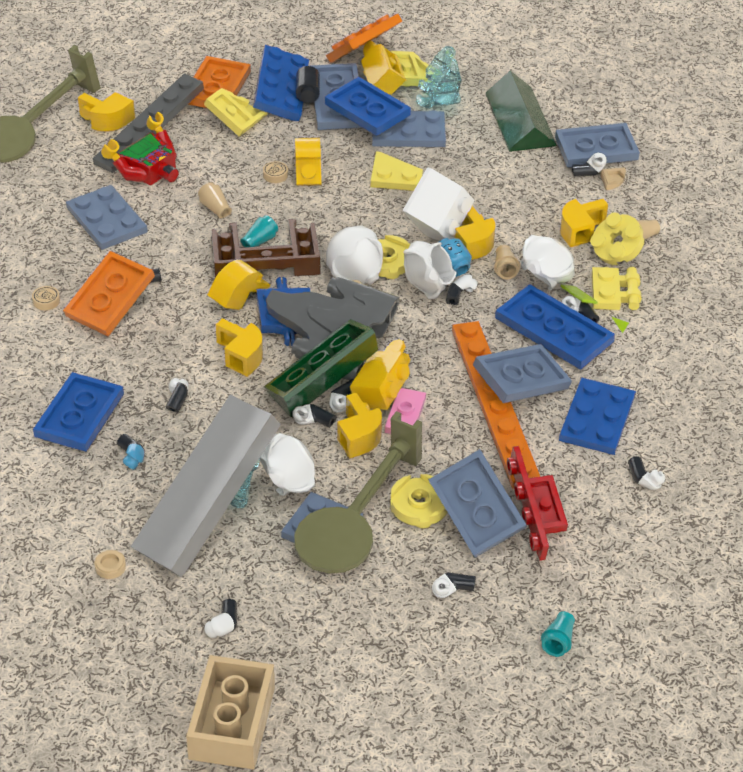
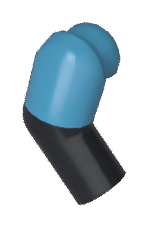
[117,434,145,470]

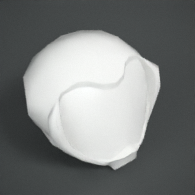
[326,226,383,285]
[520,235,575,290]
[404,241,456,299]
[257,433,315,496]

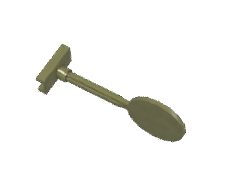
[0,45,101,163]
[294,411,422,574]

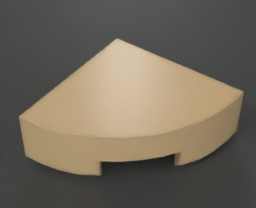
[600,167,626,190]

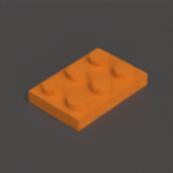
[326,14,403,63]
[188,56,251,108]
[63,251,155,336]

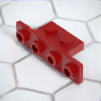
[507,446,568,561]

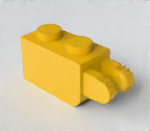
[361,41,406,95]
[350,339,411,410]

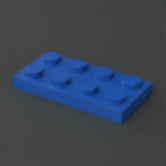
[253,45,309,121]
[495,284,615,370]

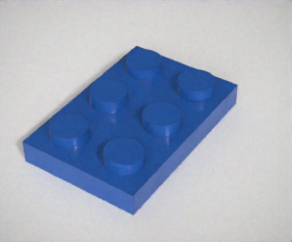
[325,77,411,136]
[33,372,124,452]
[559,377,636,455]

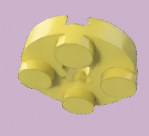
[590,212,644,265]
[378,235,410,279]
[390,474,448,528]

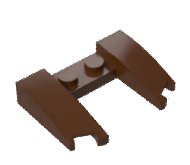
[212,219,321,278]

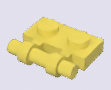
[592,267,642,310]

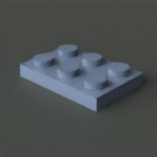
[372,110,446,147]
[555,123,640,167]
[66,185,148,250]
[473,344,572,403]
[428,449,527,557]

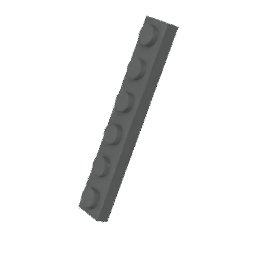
[92,74,204,173]

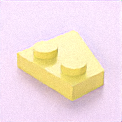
[391,51,444,87]
[204,88,268,137]
[370,151,423,191]

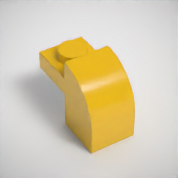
[78,92,135,131]
[295,138,322,186]
[560,198,608,247]
[455,205,495,260]
[207,260,271,310]
[216,318,263,377]
[337,393,382,459]

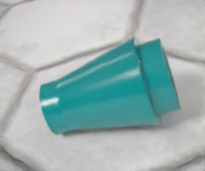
[240,215,279,247]
[541,611,575,657]

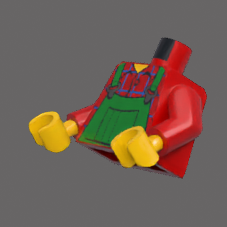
[101,112,179,186]

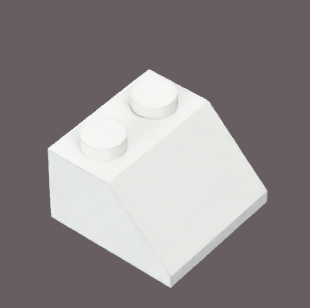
[403,167,475,241]

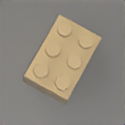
[186,655,275,770]

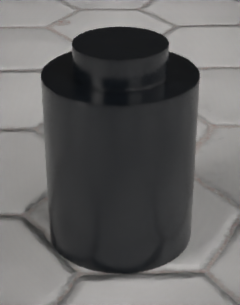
[296,66,320,103]

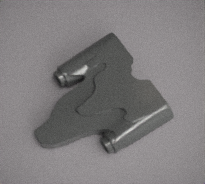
[266,277,400,380]

